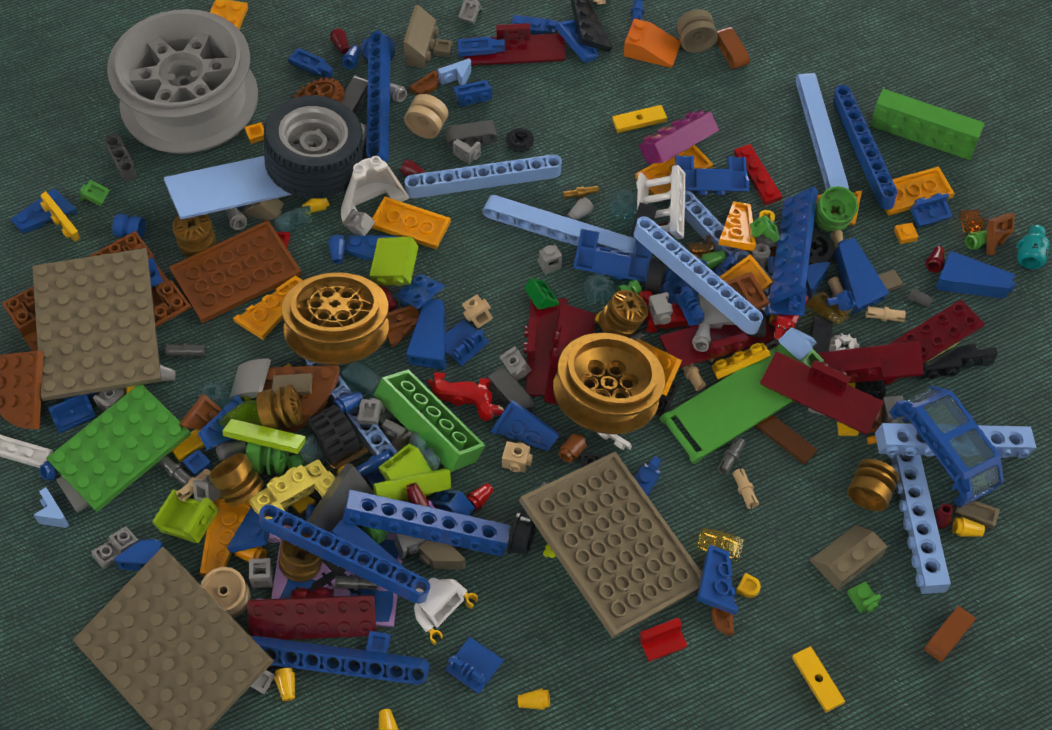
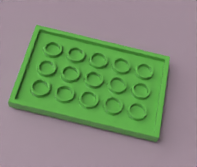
[46,385,191,512]

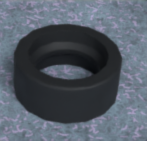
[645,259,666,295]

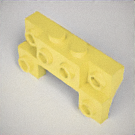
[249,459,335,520]

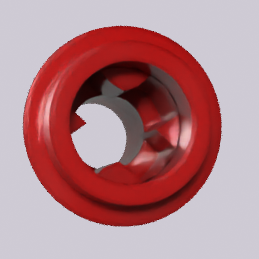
[467,483,494,511]

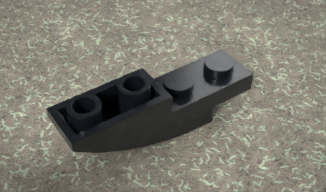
[920,343,998,379]

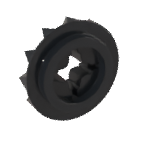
[506,128,534,153]
[855,380,887,400]

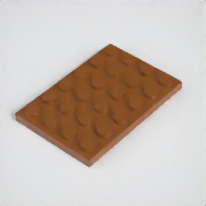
[169,220,302,324]

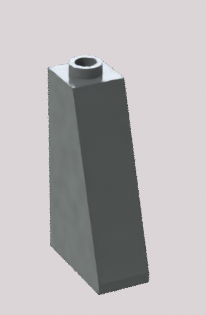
[307,463,374,533]

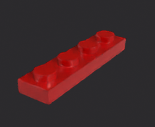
[734,144,782,206]

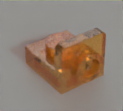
[959,209,986,232]
[688,235,714,258]

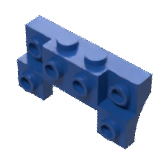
[675,155,749,196]
[573,229,652,282]

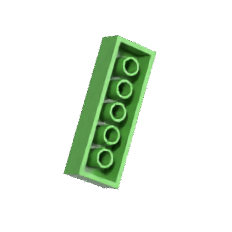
[870,89,985,160]
[374,369,486,472]

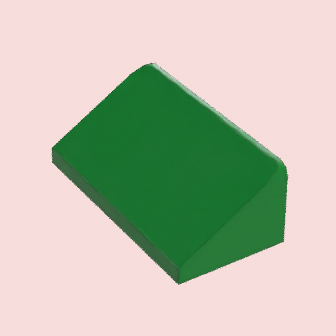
[524,278,559,309]

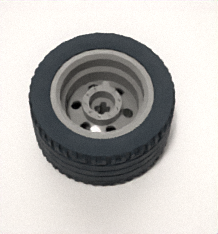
[264,96,363,199]

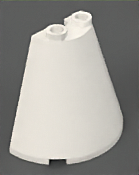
[341,156,409,226]

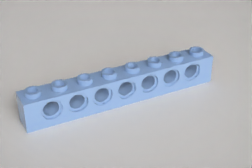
[875,423,1036,458]
[888,454,951,594]

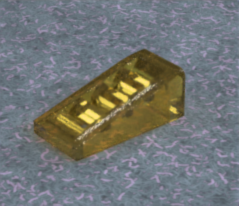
[807,292,849,325]

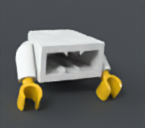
[414,578,478,645]

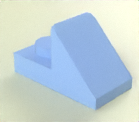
[438,58,471,85]
[778,327,817,360]
[34,487,70,528]

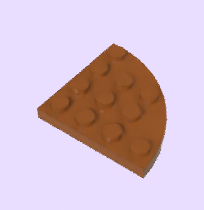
[0,351,44,430]
[257,365,340,433]

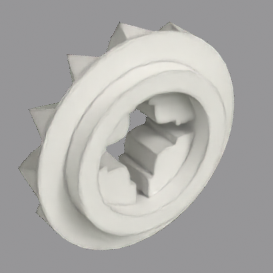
[829,333,860,351]

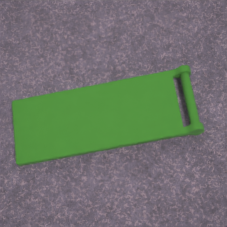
[660,344,800,464]

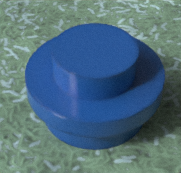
[40,461,58,481]

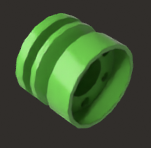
[814,186,858,233]
[246,442,290,476]

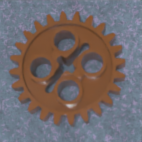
[292,77,345,103]

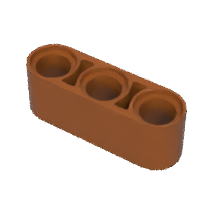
[716,26,750,69]
[923,605,977,663]

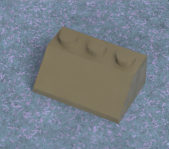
[403,5,439,68]
[810,525,888,591]

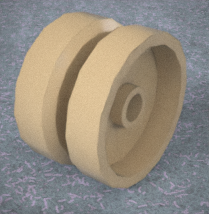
[404,94,448,139]
[201,567,251,618]

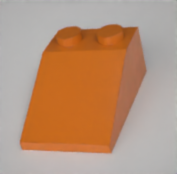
[624,18,681,68]

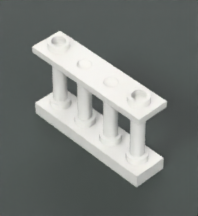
[636,165,686,239]

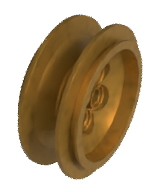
[282,273,389,365]
[553,333,665,434]

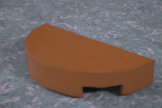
[409,70,439,95]
[711,607,734,636]

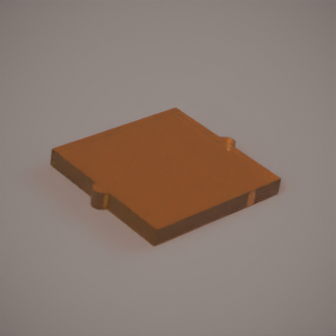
[330,447,368,469]

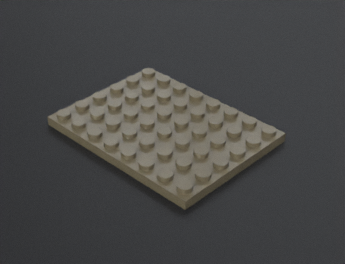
[32,248,162,401]
[519,452,702,638]
[73,547,274,730]

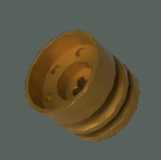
[172,214,216,257]
[599,290,648,338]
[256,385,303,430]
[209,453,264,507]
[847,459,899,512]
[278,534,324,582]

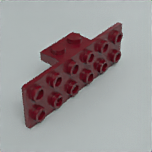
[464,23,566,66]
[524,298,568,397]
[882,300,984,385]
[544,303,596,406]
[659,319,776,369]
[817,341,924,383]
[760,352,883,435]
[247,587,377,640]

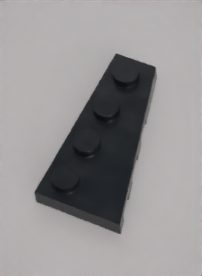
[571,0,612,52]

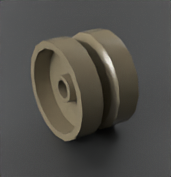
[677,9,718,53]

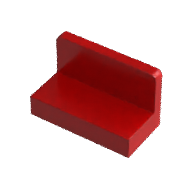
[639,618,687,662]

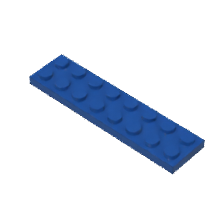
[769,186,818,304]

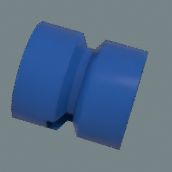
[112,213,146,239]

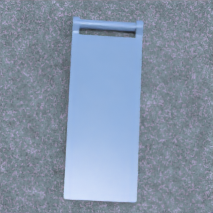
[164,156,292,219]

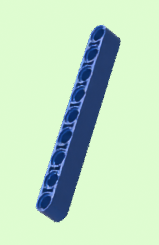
[366,31,391,163]
[833,85,898,210]
[259,505,430,604]
[251,636,430,685]

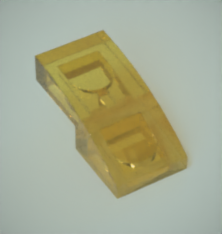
[697,528,744,560]

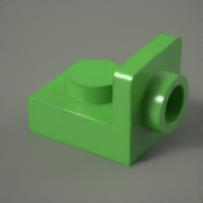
[79,180,110,206]
[750,215,780,243]
[847,581,882,614]

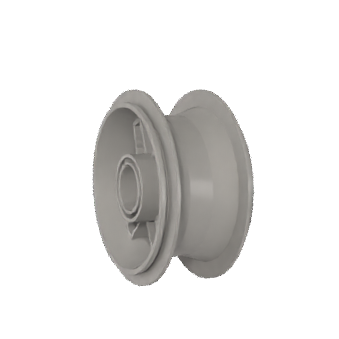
[107,9,258,154]

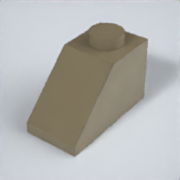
[241,198,284,221]
[419,540,466,569]

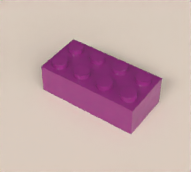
[638,110,719,163]

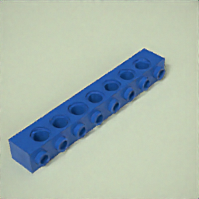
[342,490,509,556]

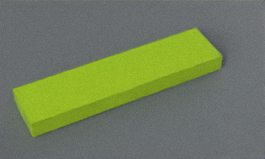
[223,419,306,454]
[373,468,451,500]

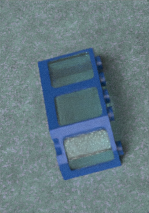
[889,385,1004,509]

